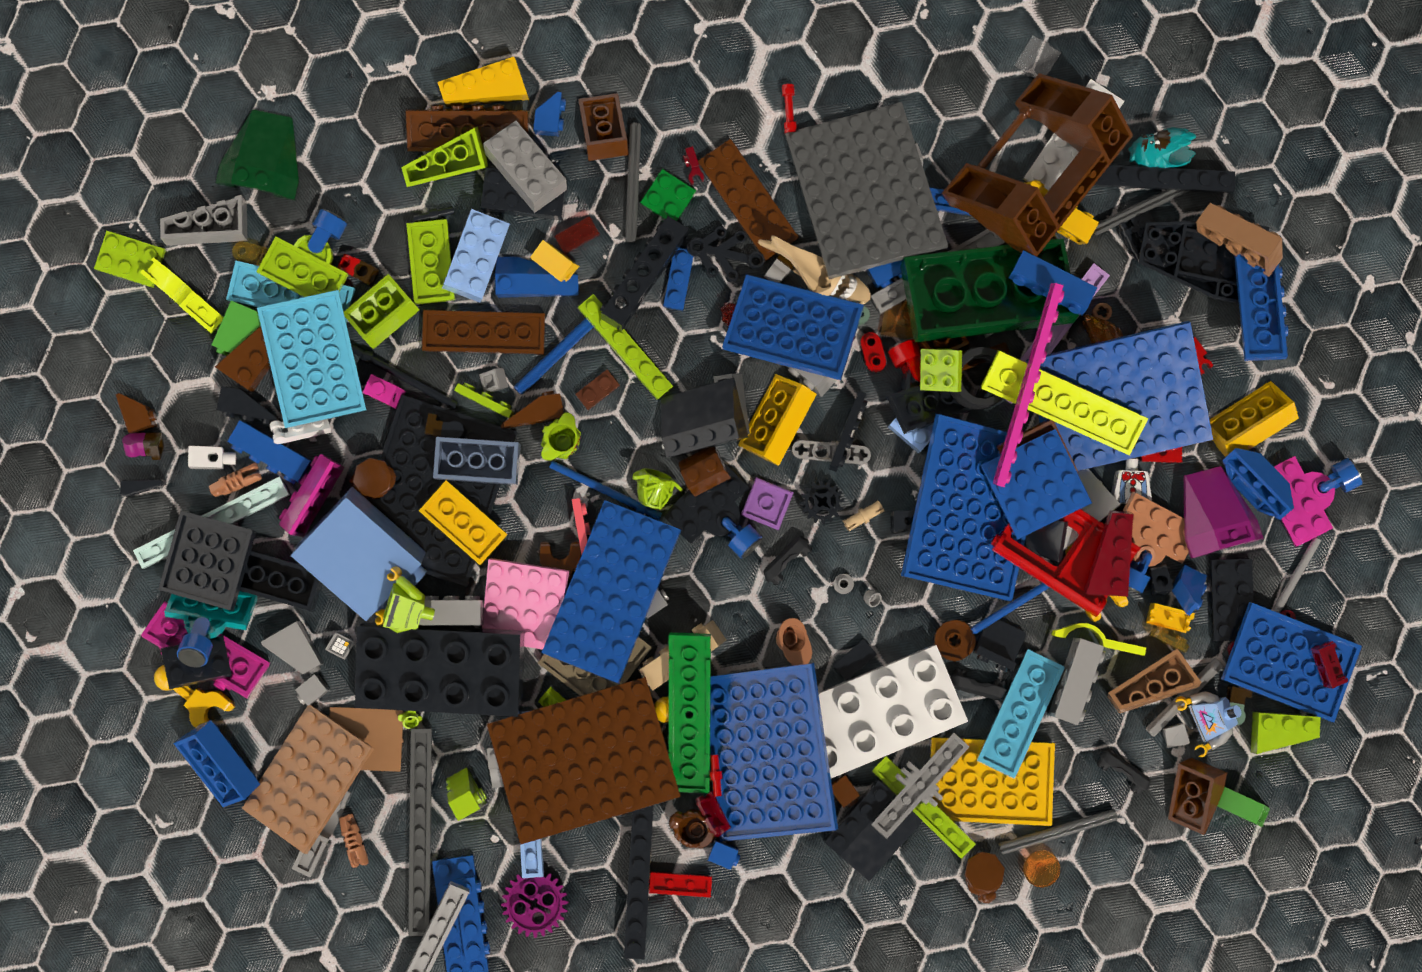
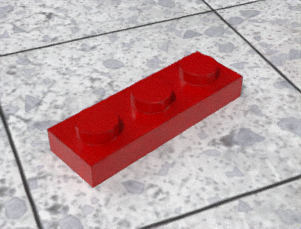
[649,872,712,898]

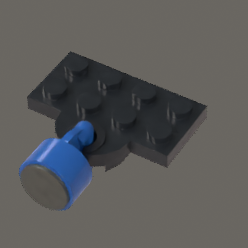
[663,461,762,558]

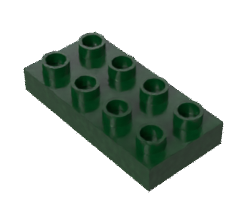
[900,238,1079,343]

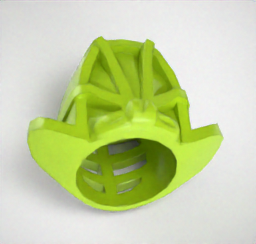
[541,413,581,461]
[632,468,682,510]

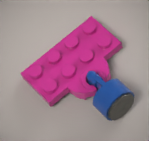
[1273,456,1363,547]

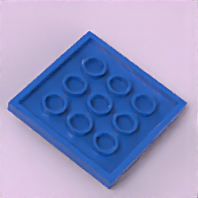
[980,429,1092,540]

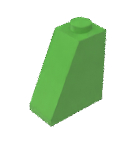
[212,301,261,356]
[1217,787,1270,827]

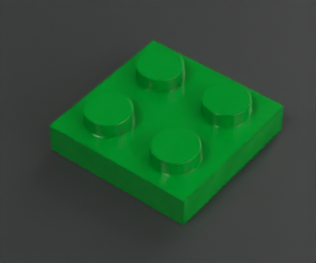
[640,169,696,221]

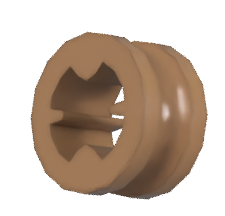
[1092,303,1112,322]

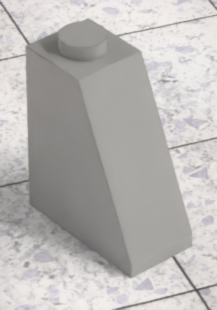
[261,621,324,676]

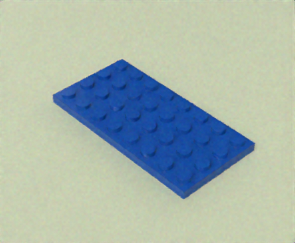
[542,500,681,684]

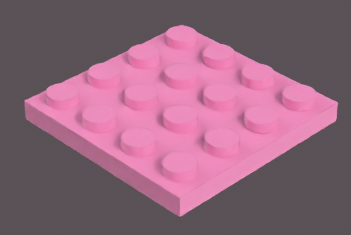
[482,558,569,649]

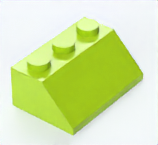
[344,274,419,349]

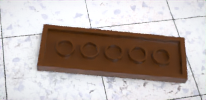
[698,139,799,261]
[422,310,546,355]

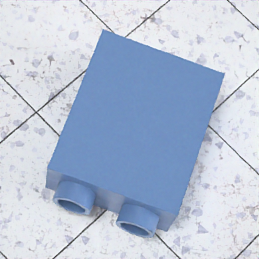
[291,487,427,621]

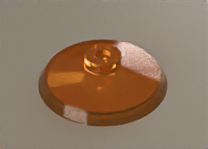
[1023,850,1060,888]

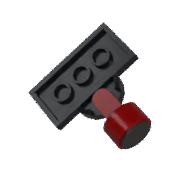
[887,338,972,434]

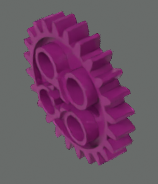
[501,873,569,938]

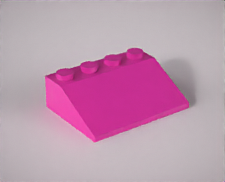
[279,454,345,537]

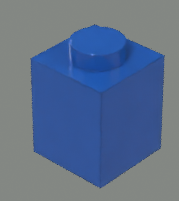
[708,839,741,870]

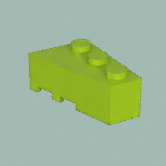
[1251,712,1321,754]
[446,767,487,821]

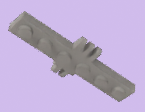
[871,733,969,839]

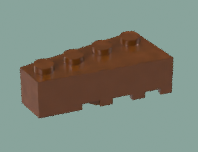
[215,326,271,392]

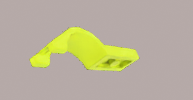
[140,257,224,333]
[1051,623,1146,656]

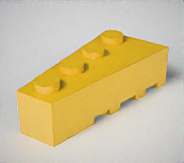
[438,57,529,107]
[1024,180,1099,245]

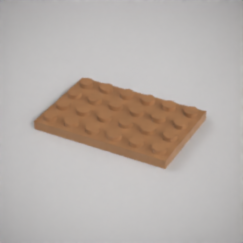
[242,705,374,854]

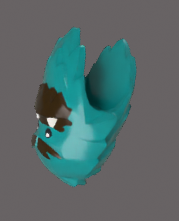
[1128,127,1196,168]

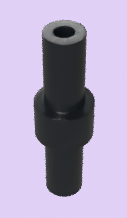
[413,206,455,222]

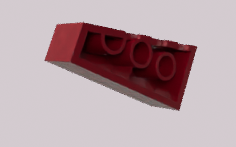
[1084,510,1134,597]

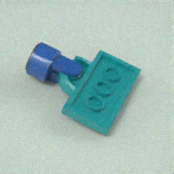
[164,591,257,667]

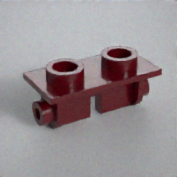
[696,791,731,837]

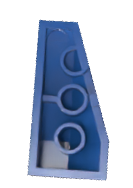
[495,257,579,298]

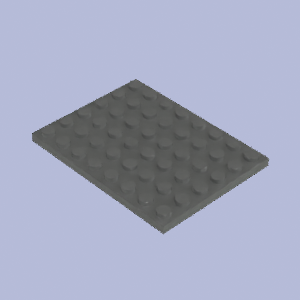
[785,102,948,279]

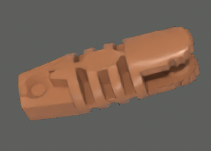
[209,463,262,497]
[339,814,369,868]

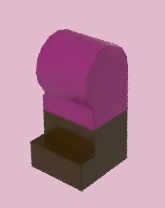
[122,433,164,460]

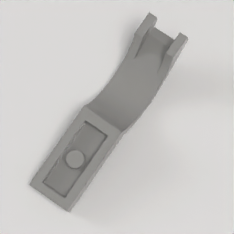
[292,791,351,877]

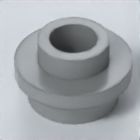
[833,574,854,594]

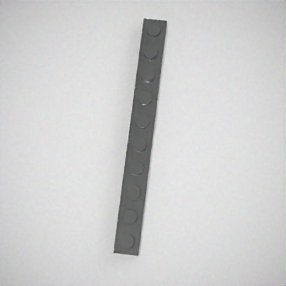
[408,728,432,936]

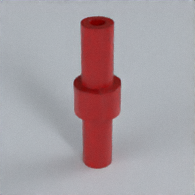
[710,755,722,797]

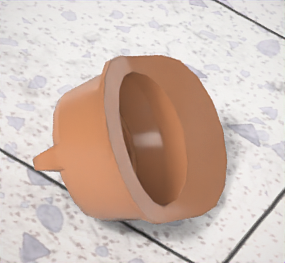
[776,618,812,665]

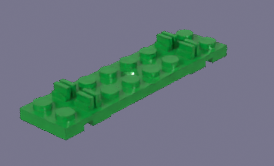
[669,633,711,793]

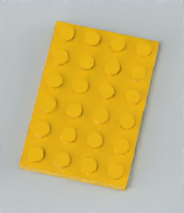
[930,737,1055,826]

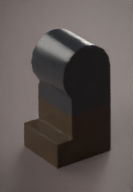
[425,413,465,439]

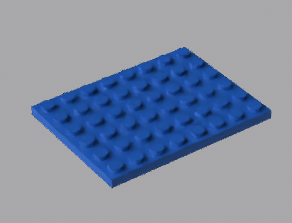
[1026,321,1213,471]
[901,414,1026,602]
[710,663,838,842]

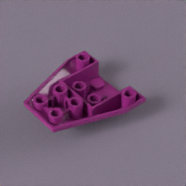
[1184,466,1264,559]

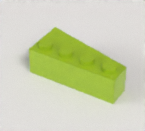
[401,126,488,187]

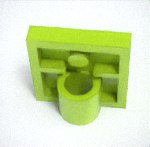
[920,349,962,392]

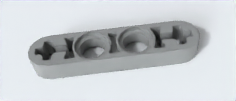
[792,440,871,465]

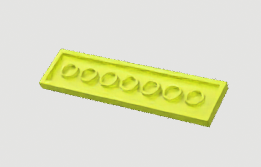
[981,350,1148,456]

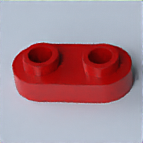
[860,332,886,373]

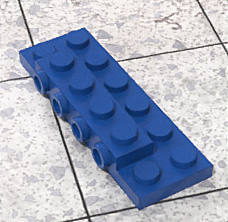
[1234,254,1288,361]
[432,855,490,972]

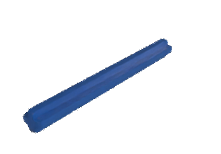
[514,318,593,395]

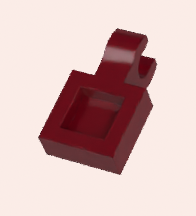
[683,146,704,185]

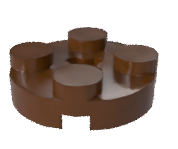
[934,620,976,661]

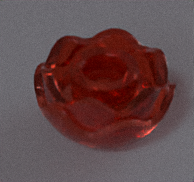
[720,302,736,327]

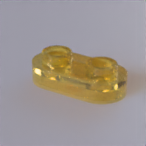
[232,241,268,266]
[1149,626,1189,653]

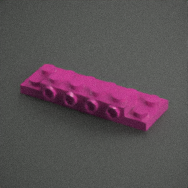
[141,601,270,699]

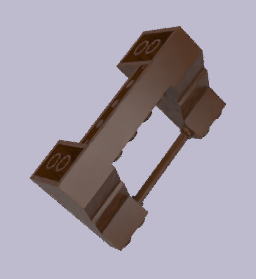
[942,73,1133,257]

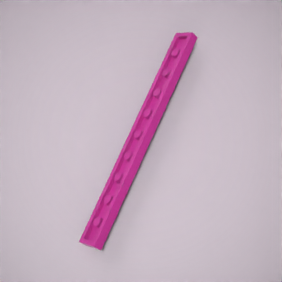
[993,283,1064,487]

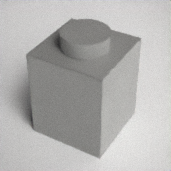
[295,674,331,706]

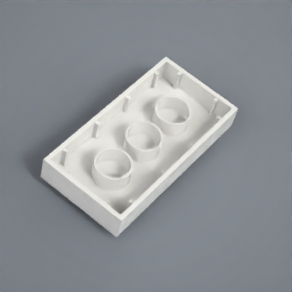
[818,645,968,778]

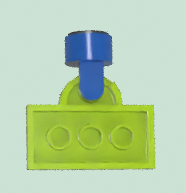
[256,209,348,297]

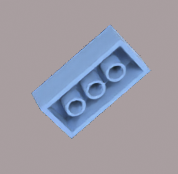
[442,209,510,303]

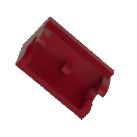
[1311,641,1348,689]

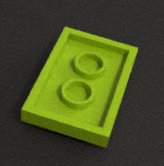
[94,231,166,288]

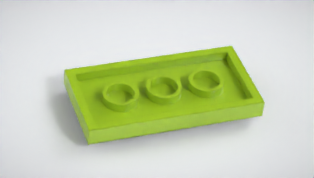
[406,219,456,305]

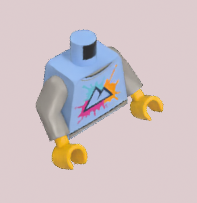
[1175,691,1241,757]

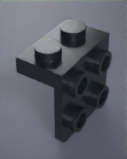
[973,620,1026,672]

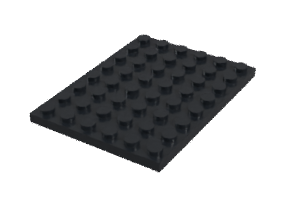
[367,395,518,587]

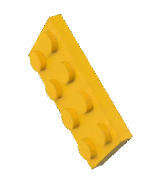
[419,480,508,565]

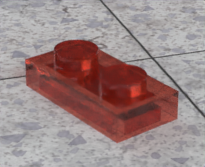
[554,216,600,255]

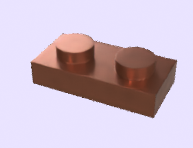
[575,370,620,411]

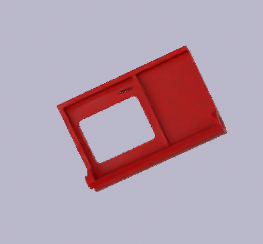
[991,509,1141,617]

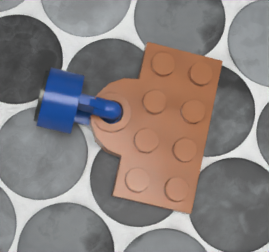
[1123,491,1189,594]

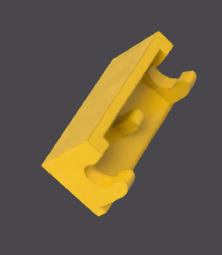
[530,240,580,282]
[1146,603,1195,633]

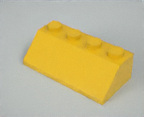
[738,374,817,466]
[1210,381,1299,457]

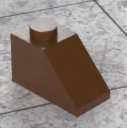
[115,393,157,433]

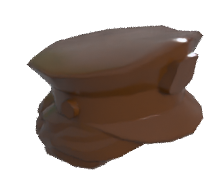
[349,458,396,498]
[669,809,715,849]
[965,851,1005,904]

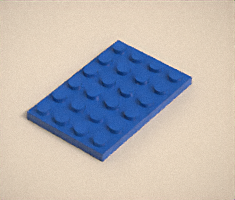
[722,275,864,380]
[1221,602,1362,723]

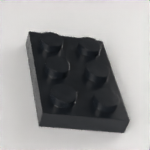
[161,635,232,690]

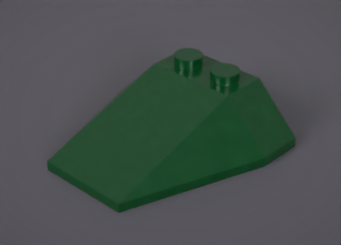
[216,109,299,200]

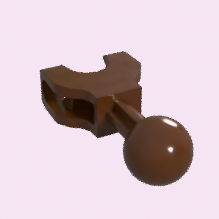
[540,541,581,582]

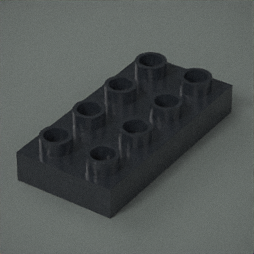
[355,623,525,717]

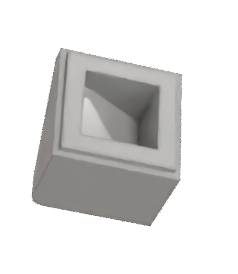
[1162,723,1190,748]

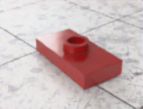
[1140,447,1182,463]

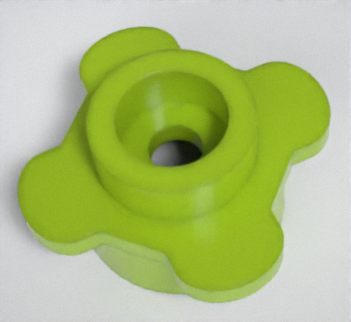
[398,711,422,729]

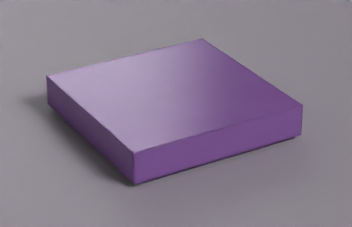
[741,478,794,530]

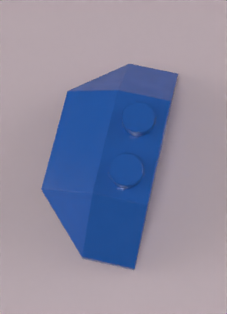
[1222,448,1294,520]

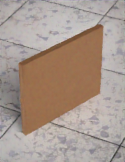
[329,707,404,772]

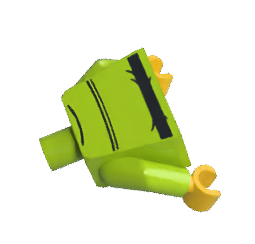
[375,566,435,633]

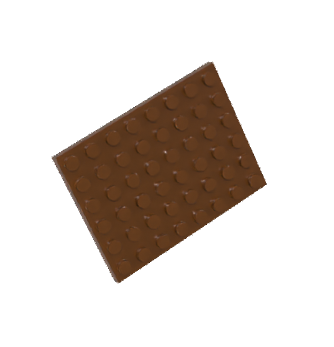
[487,677,681,845]

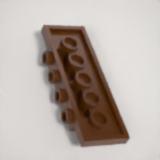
[406,104,529,152]

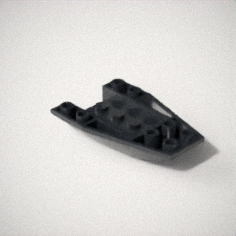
[1138,221,1270,304]

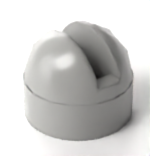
[864,589,882,608]

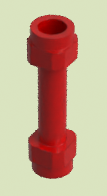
[782,84,797,133]

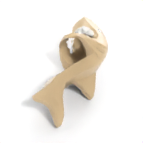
[758,235,870,304]

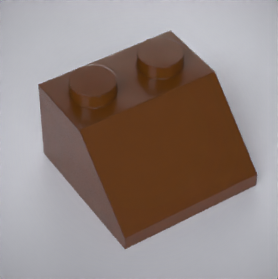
[679,446,731,497]

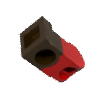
[337,254,380,287]

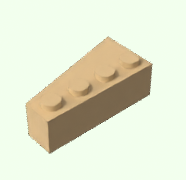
[639,620,726,691]

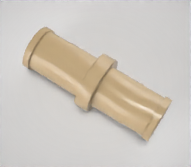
[843,500,884,532]

